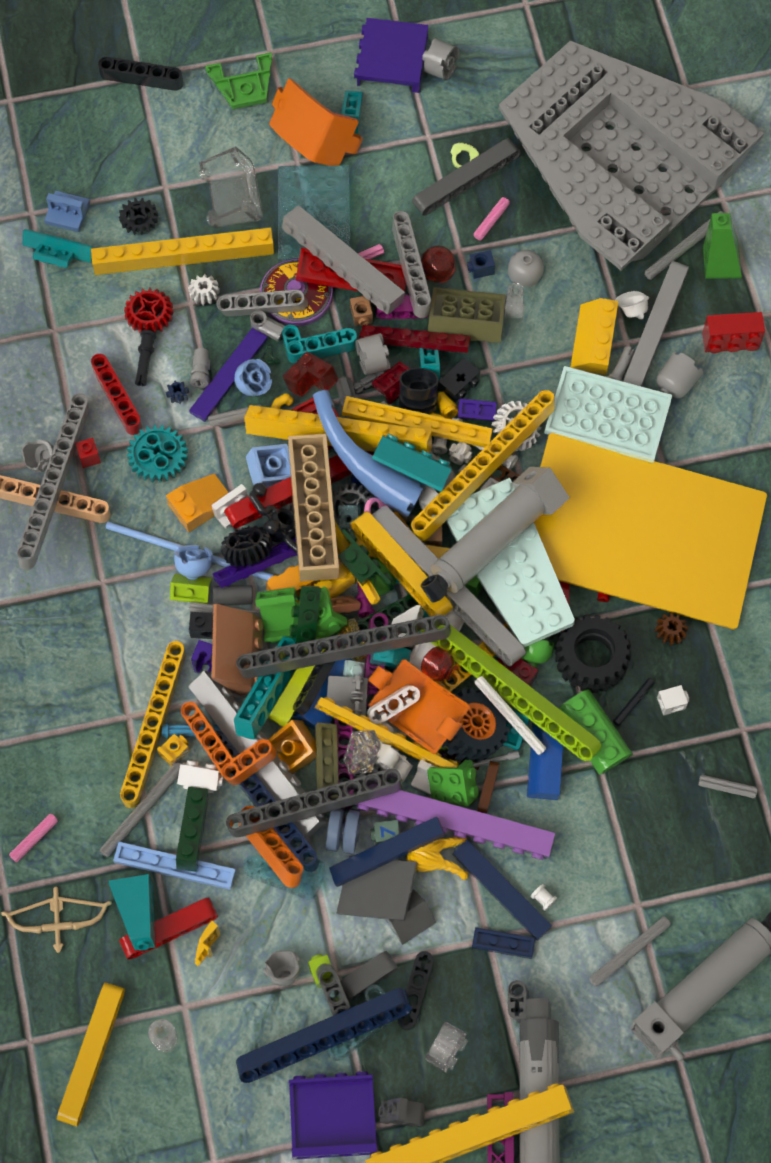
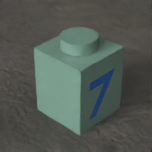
[370,820,399,845]

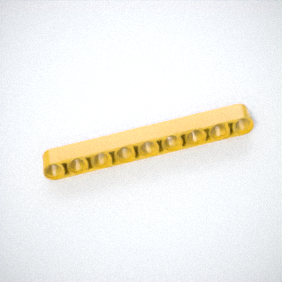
[120,641,186,808]

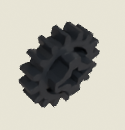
[119,198,158,235]

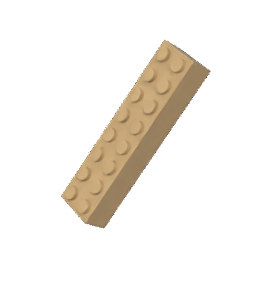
[288,434,339,581]

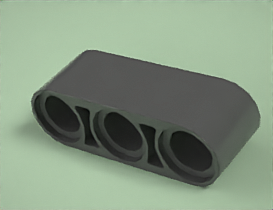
[340,951,398,1001]
[316,963,350,1016]

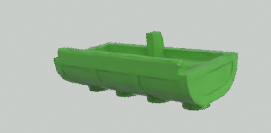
[559,689,633,776]

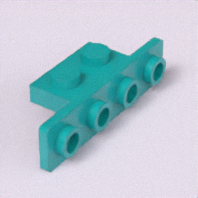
[22,229,92,268]

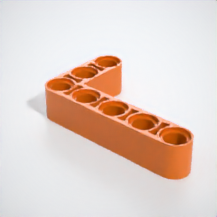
[181,702,277,785]

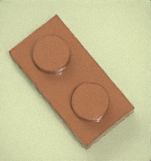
[330,595,361,613]

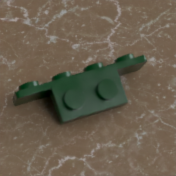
[338,529,394,591]
[289,586,321,657]

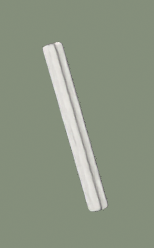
[474,676,546,755]

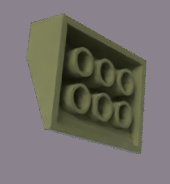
[428,287,506,343]

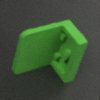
[315,587,348,640]
[427,760,479,807]

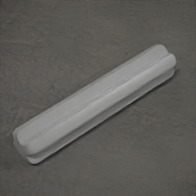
[208,404,261,426]
[698,775,757,798]

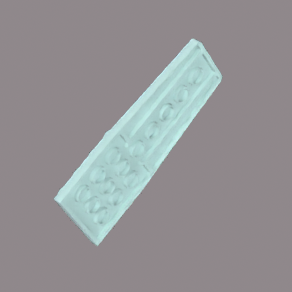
[446,478,575,647]

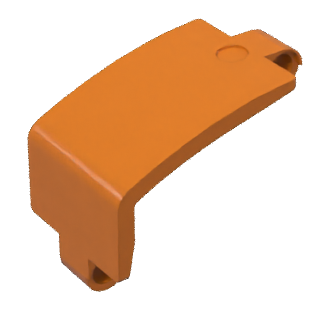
[269,78,363,167]
[368,659,471,754]

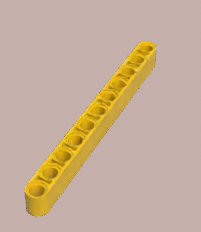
[411,390,555,541]

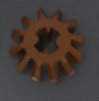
[655,612,688,646]

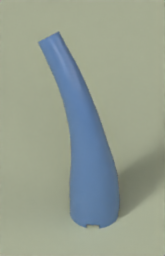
[313,390,426,518]

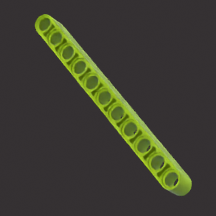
[421,625,601,761]

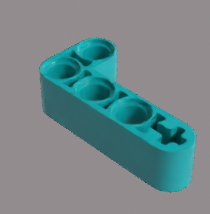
[282,325,357,364]

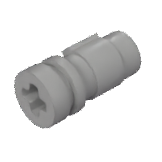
[190,348,210,388]

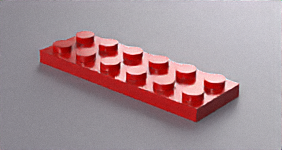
[296,248,406,292]

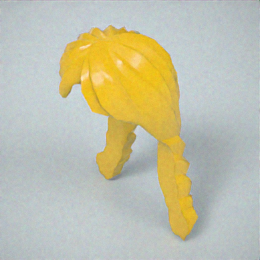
[406,837,468,880]

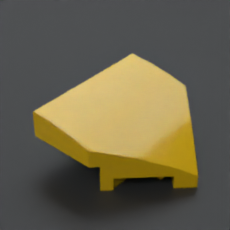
[195,921,221,966]

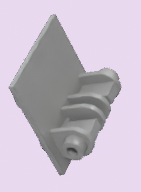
[326,676,368,716]

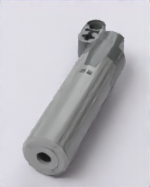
[508,980,560,1163]

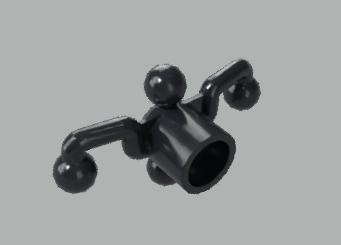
[249,483,297,553]

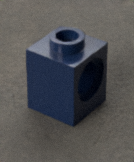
[467,250,495,279]

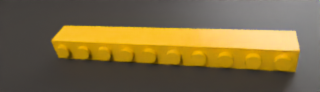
[91,228,274,275]
[244,405,432,453]
[365,1083,575,1163]

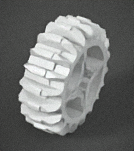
[492,401,542,451]

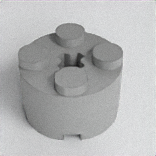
[422,38,460,80]
[355,333,390,375]

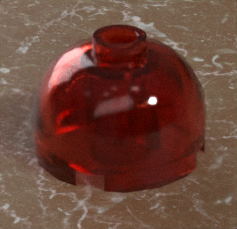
[421,245,456,283]

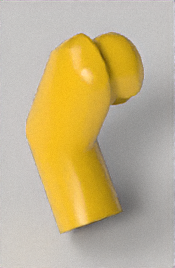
[271,393,293,409]

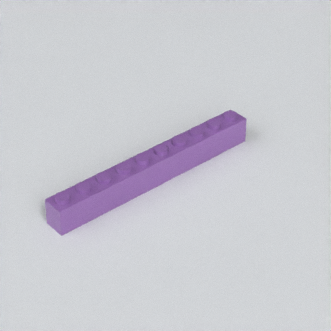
[354,783,555,860]

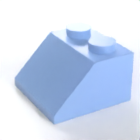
[246,444,291,488]

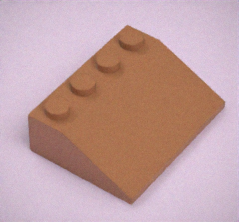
[212,604,263,696]

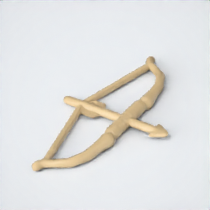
[1,887,112,953]

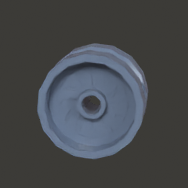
[326,808,361,854]

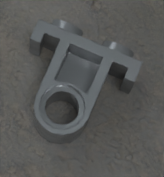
[379,1098,425,1127]

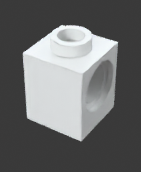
[657,685,689,716]

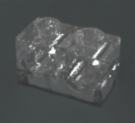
[343,730,381,774]

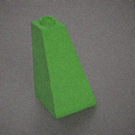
[703,213,742,279]

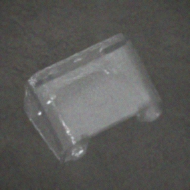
[199,147,263,228]

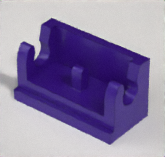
[458,399,497,421]
[191,640,212,674]

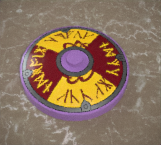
[260,259,333,326]

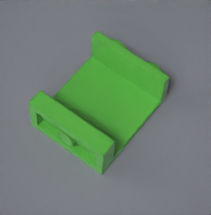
[255,587,298,643]

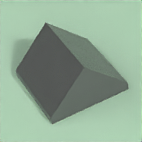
[385,889,436,945]

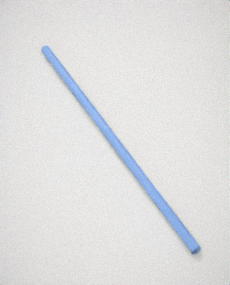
[106,522,340,597]

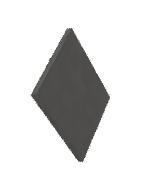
[336,856,417,921]

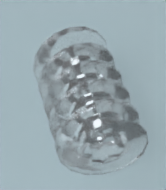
[148,1019,178,1053]

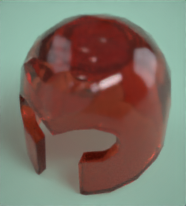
[421,646,458,682]

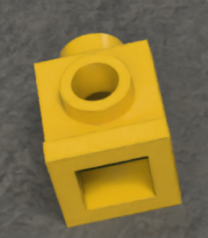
[157,734,189,767]

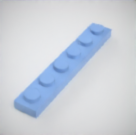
[113,842,236,890]

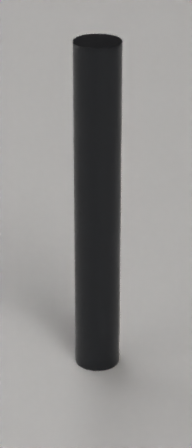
[613,678,654,726]

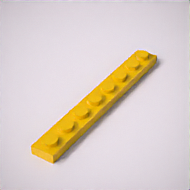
[342,396,492,447]
[315,697,459,768]

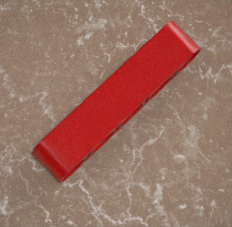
[91,354,142,435]
[119,898,218,960]

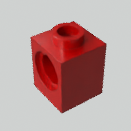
[75,438,101,468]

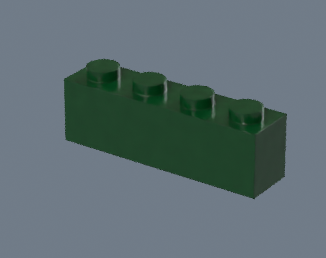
[176,787,209,872]

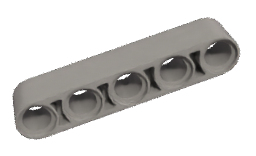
[217,290,308,317]

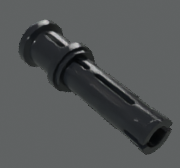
[135,330,156,386]

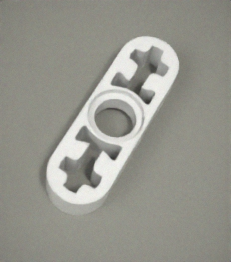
[367,685,420,724]

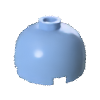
[234,359,272,397]
[174,545,212,580]

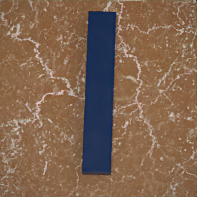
[329,816,445,887]
[452,840,552,941]

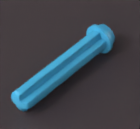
[162,723,225,739]

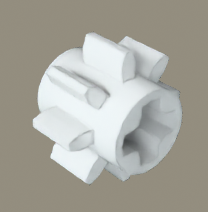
[448,442,472,465]

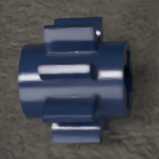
[166,380,189,404]

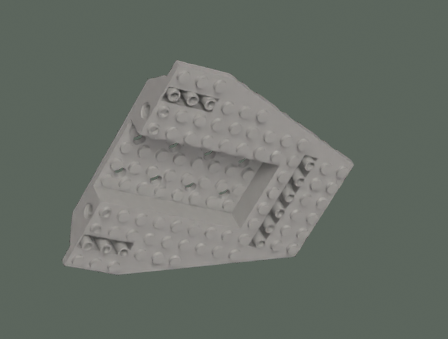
[498,41,764,271]

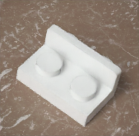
[211,484,248,528]

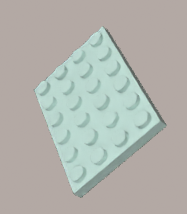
[544,366,672,463]

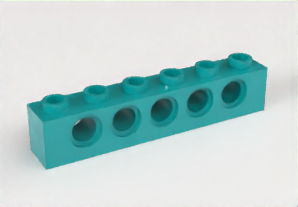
[233,636,296,740]

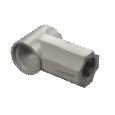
[250,310,285,342]

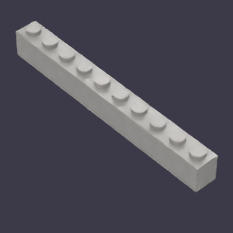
[188,671,328,837]

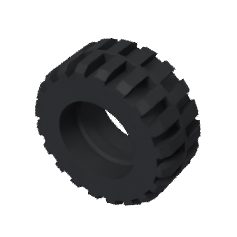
[555,615,632,693]

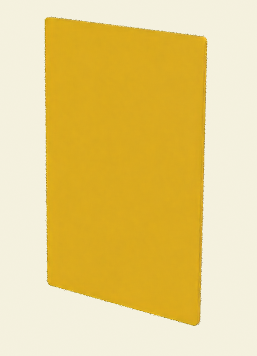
[534,433,767,630]

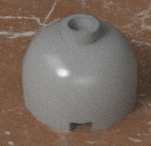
[508,250,544,287]

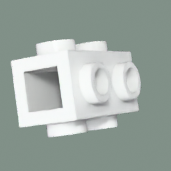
[177,760,225,793]

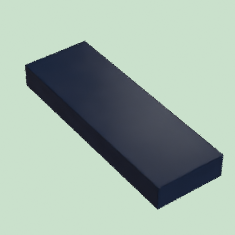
[472,927,535,959]

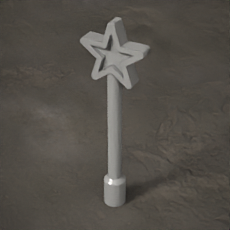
[454,750,520,767]

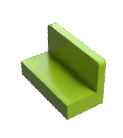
[170,574,212,604]

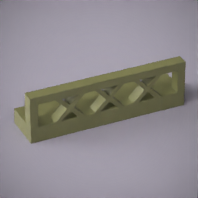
[315,723,339,800]

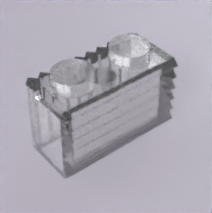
[425,1021,468,1073]

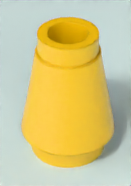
[437,392,458,419]

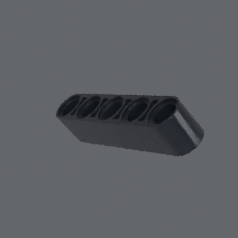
[98,57,183,91]

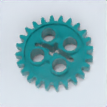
[127,425,188,483]

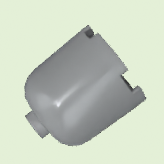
[656,352,703,399]

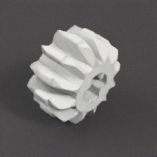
[188,274,220,306]

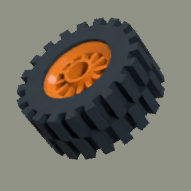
[442,688,510,763]

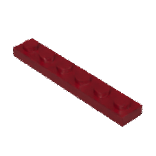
[359,325,471,353]

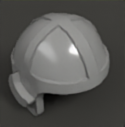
[22,440,54,472]
[263,950,300,986]

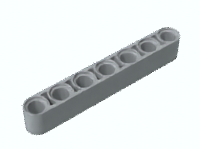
[392,211,431,318]

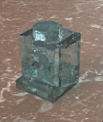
[339,505,361,533]

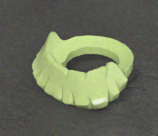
[450,143,479,169]

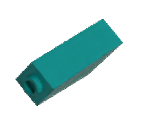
[109,874,155,951]

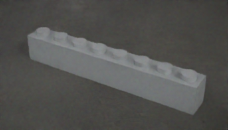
[282,205,405,315]

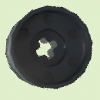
[399,368,439,414]

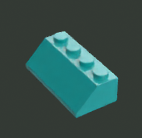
[372,433,452,492]

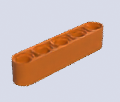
[239,806,303,888]

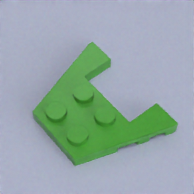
[205,52,272,109]

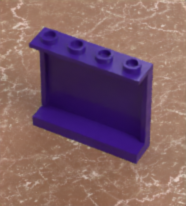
[354,18,429,93]
[289,1072,377,1160]

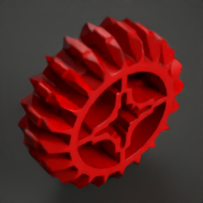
[124,287,174,333]

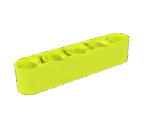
[268,649,325,727]

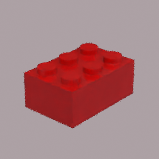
[702,312,765,354]

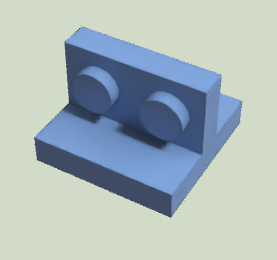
[44,191,90,232]

